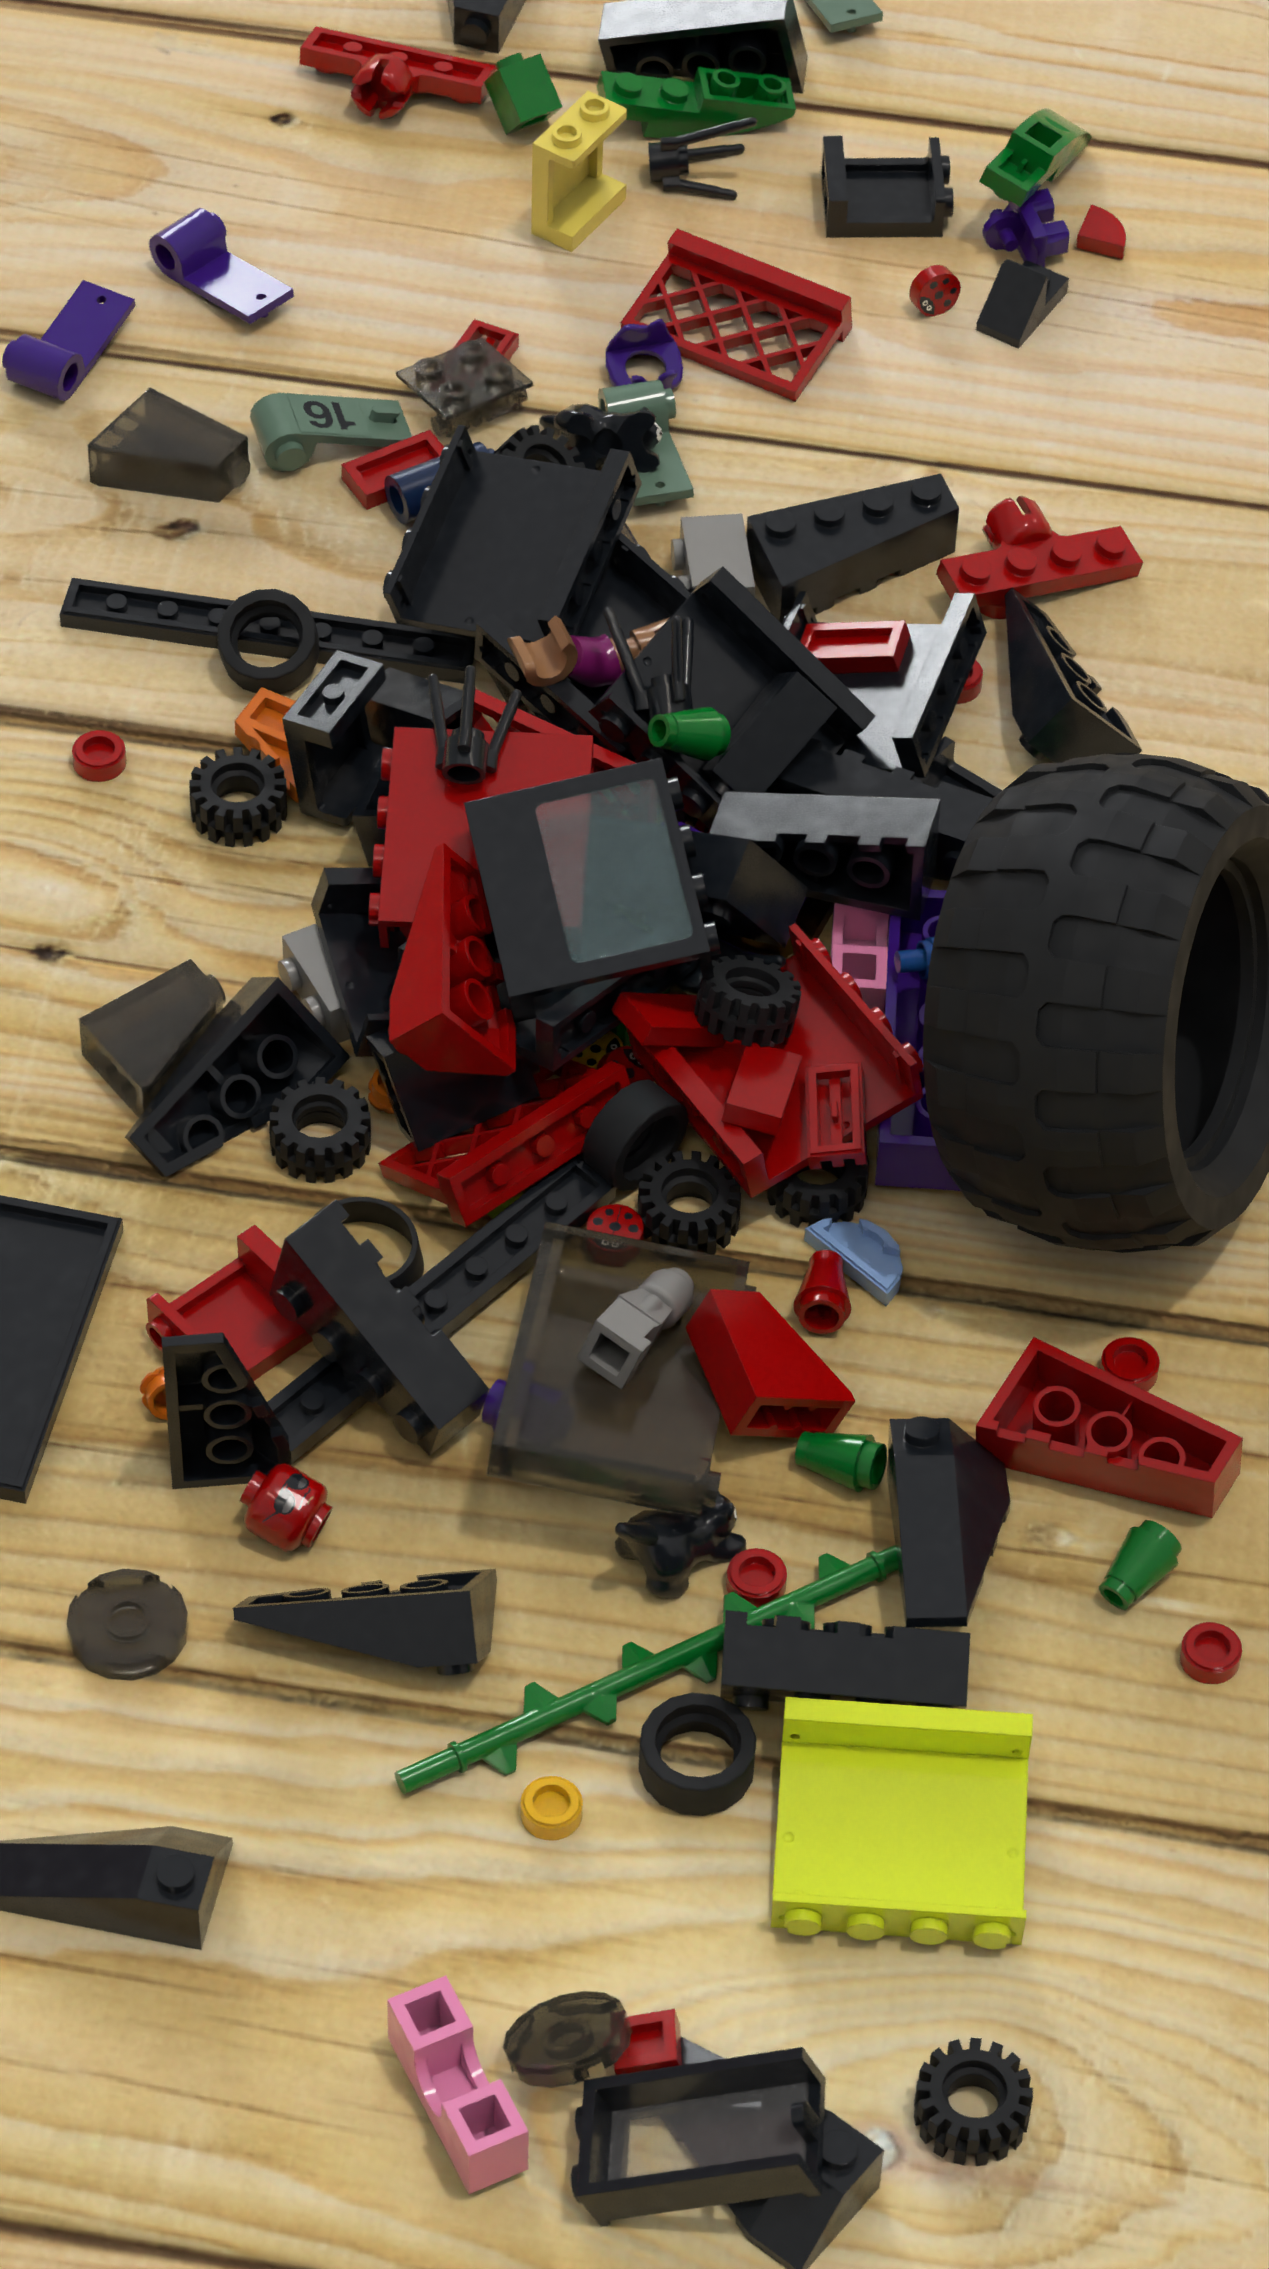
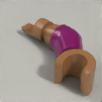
[507,616,670,688]

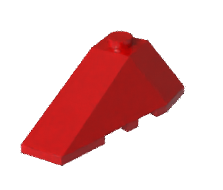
[388,843,516,1076]

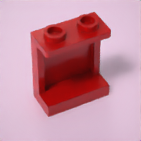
[146,1225,313,1381]

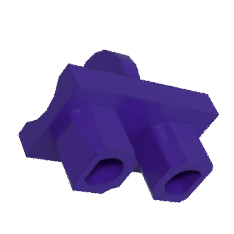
[982,188,1070,267]

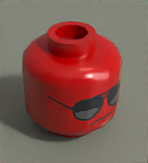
[240,1463,333,1552]

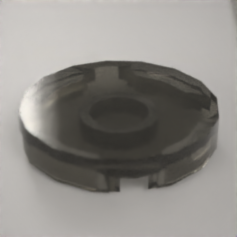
[66,1569,189,1681]
[503,1991,632,2088]

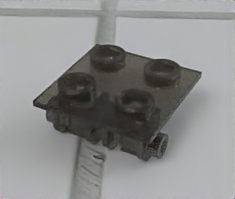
[396,337,533,438]

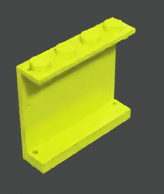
[771,1697,1033,1949]

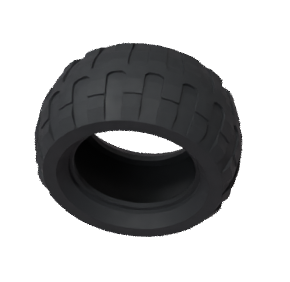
[923,752,1269,1253]

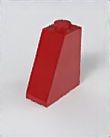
[685,1289,856,1438]

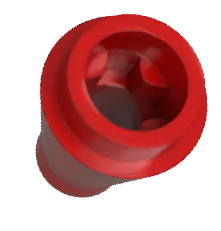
[793,1250,851,1334]

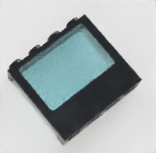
[464,757,721,1023]

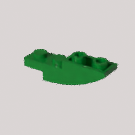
[597,67,796,138]
[979,108,1092,207]

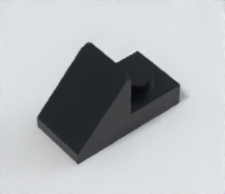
[976,259,1069,349]

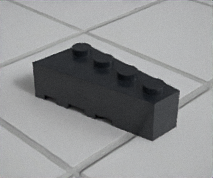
[598,0,808,93]
[746,473,959,624]

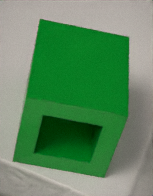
[484,53,563,135]

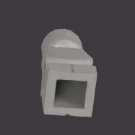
[577,1268,694,1390]

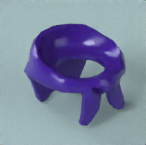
[606,319,683,389]

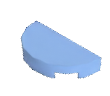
[804,1218,903,1306]

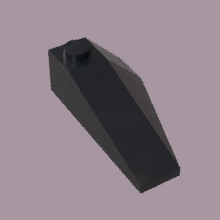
[1005,588,1142,763]
[162,1333,290,1489]
[887,1416,1010,1627]
[233,1569,497,1675]
[661,2037,884,2269]

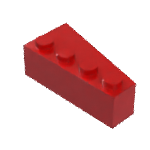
[976,1337,1243,1518]

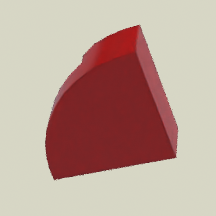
[1076,204,1126,259]

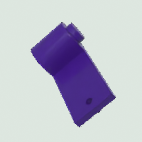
[149,208,294,324]
[2,280,136,401]

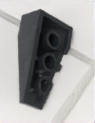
[125,977,351,1177]
[0,1826,233,1950]

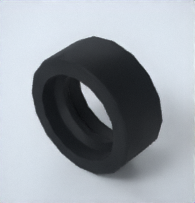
[217,589,319,694]
[582,1079,689,1191]
[639,1693,756,1816]

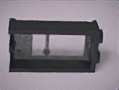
[571,2047,826,2227]

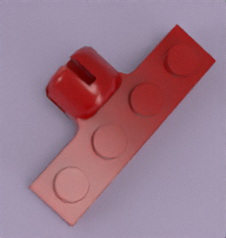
[299,26,496,119]
[936,496,1143,607]

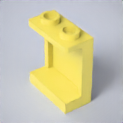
[531,91,627,252]

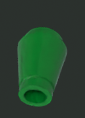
[648,707,731,761]
[795,1431,887,1492]
[1099,1520,1182,1610]

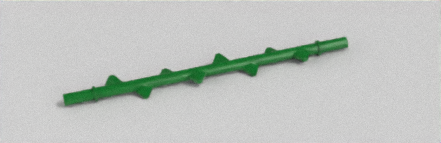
[395,1545,899,1794]

